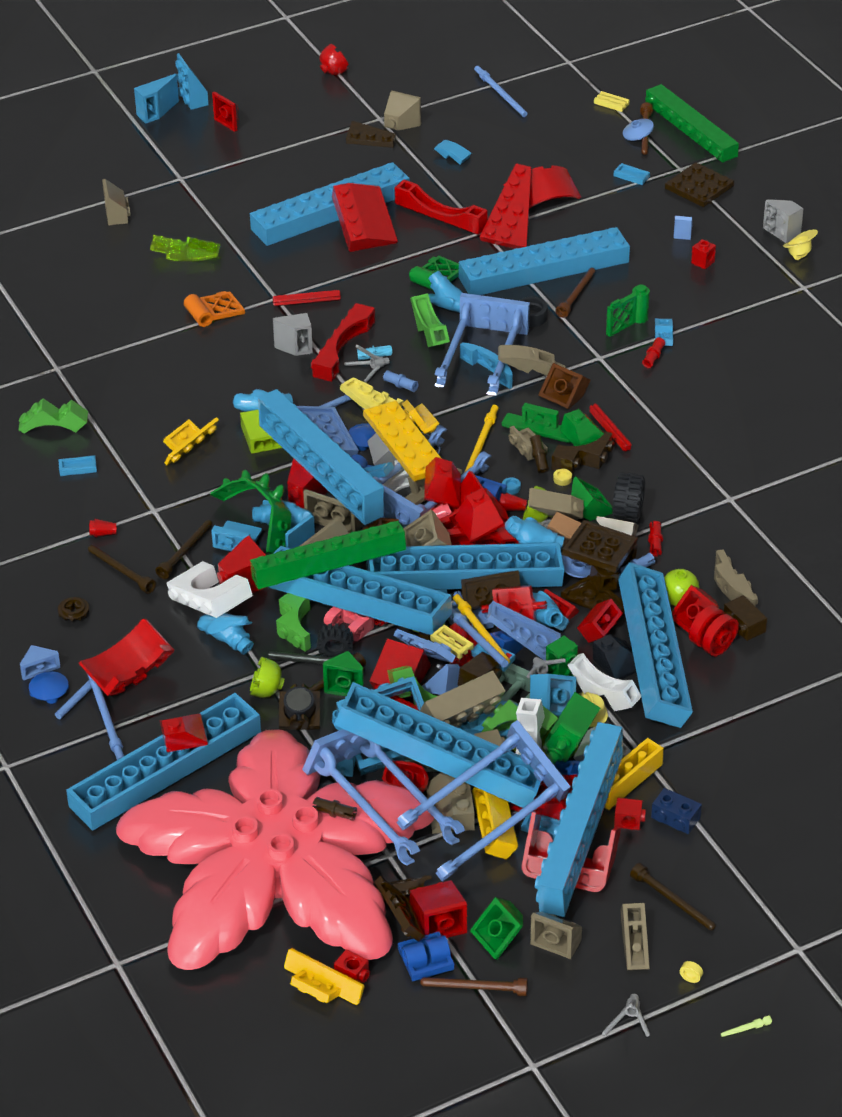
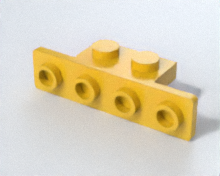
[402,400,439,434]
[163,417,219,465]
[284,948,364,1005]

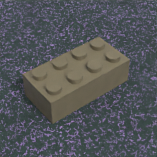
[420,671,505,728]

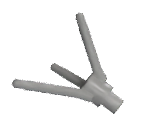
[344,345,389,382]
[526,657,566,679]
[602,994,650,1037]

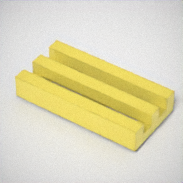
[594,91,629,112]
[430,625,474,659]

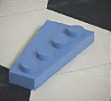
[487,601,561,660]
[393,629,456,663]

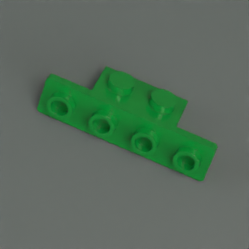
[502,403,570,443]

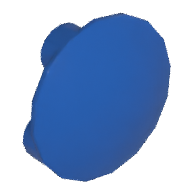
[348,423,376,451]
[29,671,69,704]

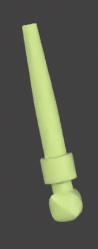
[721,1015,772,1037]

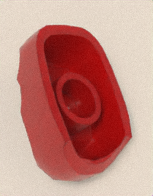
[382,761,429,793]

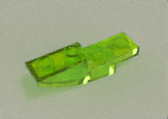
[150,235,220,261]

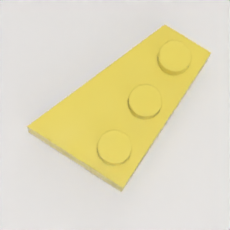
[340,377,404,409]

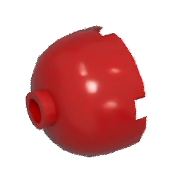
[320,44,349,75]

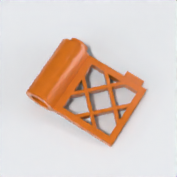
[184,291,245,327]

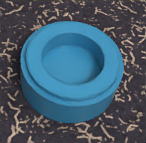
[502,477,521,495]

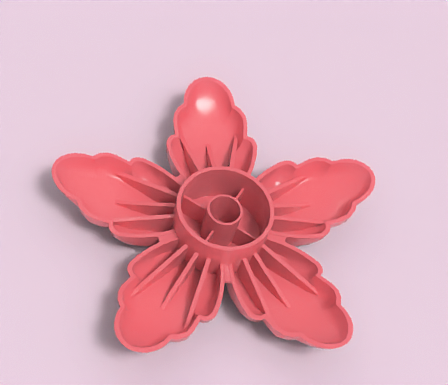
[116,729,434,970]

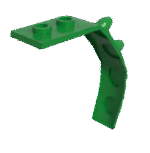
[210,470,292,554]
[543,692,601,765]

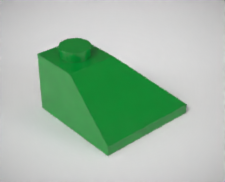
[560,409,604,446]
[571,476,613,521]
[470,897,523,960]

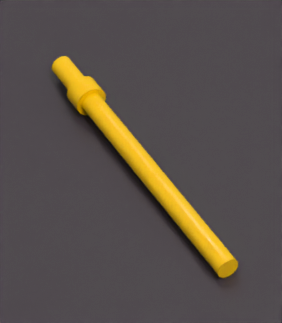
[465,405,499,472]
[453,594,510,664]

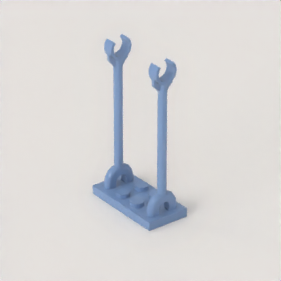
[435,293,530,395]
[373,425,492,528]
[396,720,571,882]
[302,729,465,865]

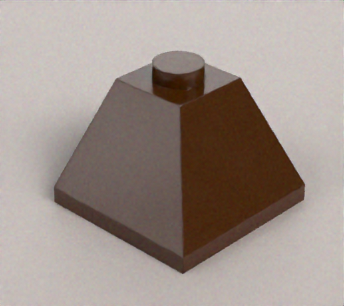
[539,363,591,409]

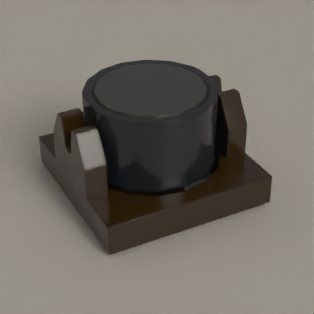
[279,684,320,730]

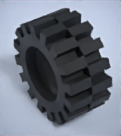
[317,623,353,657]

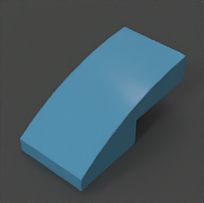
[434,140,471,165]
[655,318,673,346]

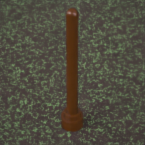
[640,102,653,155]
[555,268,595,318]
[420,977,528,996]

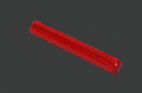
[273,290,341,306]
[589,404,632,452]

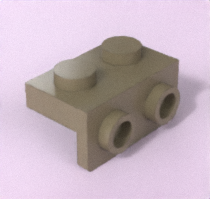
[509,426,548,460]

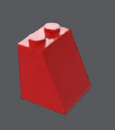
[287,458,328,508]
[217,536,266,593]
[370,639,431,700]
[410,880,467,938]

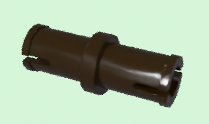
[530,435,549,473]
[312,797,357,821]

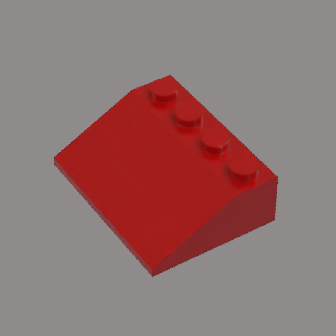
[332,183,398,252]

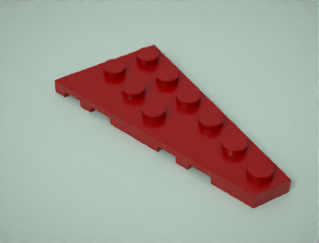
[480,164,532,249]

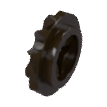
[58,597,89,622]

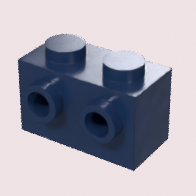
[651,788,702,834]

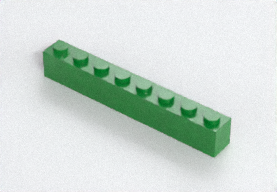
[645,84,739,163]
[250,521,406,589]

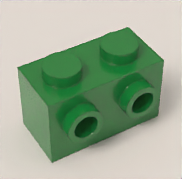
[546,635,578,676]

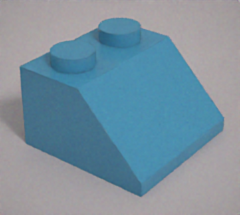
[530,674,576,717]

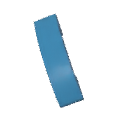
[460,342,513,389]

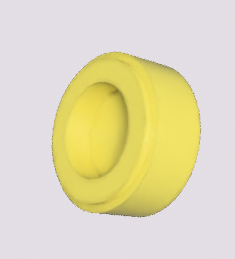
[553,469,572,486]
[680,961,703,983]

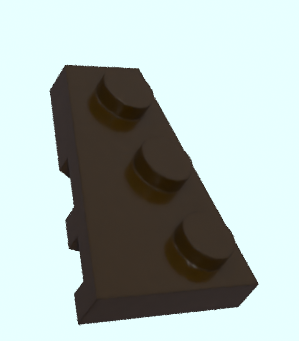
[346,121,396,148]
[461,570,521,611]
[561,575,625,615]
[374,876,425,942]

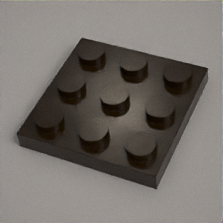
[665,162,734,207]
[562,520,638,573]

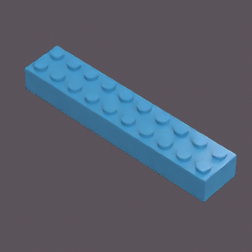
[250,162,410,246]
[459,227,630,295]
[258,389,385,525]
[366,543,564,590]
[269,546,452,635]
[618,562,693,728]
[334,682,541,808]
[66,693,261,831]
[535,722,623,917]

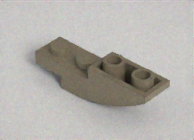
[498,345,565,376]
[714,549,758,606]

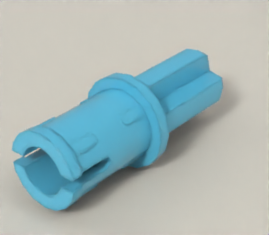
[357,345,393,361]

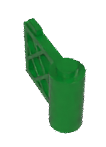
[409,256,459,290]
[606,285,650,337]

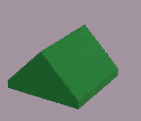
[323,651,364,696]

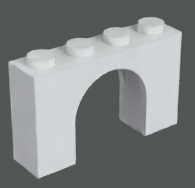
[167,561,253,618]

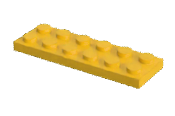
[363,400,442,481]

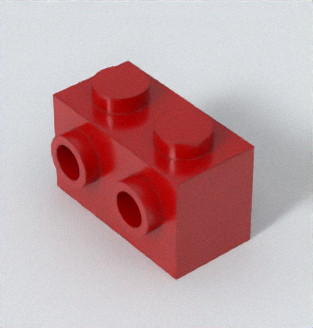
[577,599,623,643]

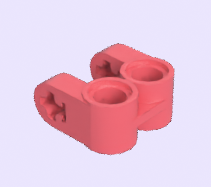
[324,607,375,641]

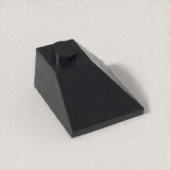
[593,634,637,680]

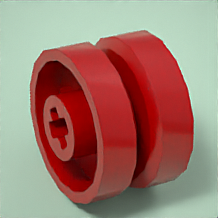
[689,605,739,656]

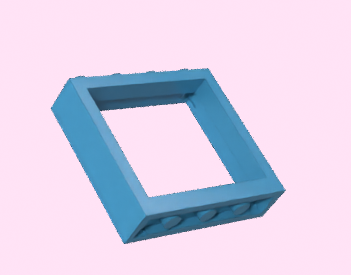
[336,676,424,775]

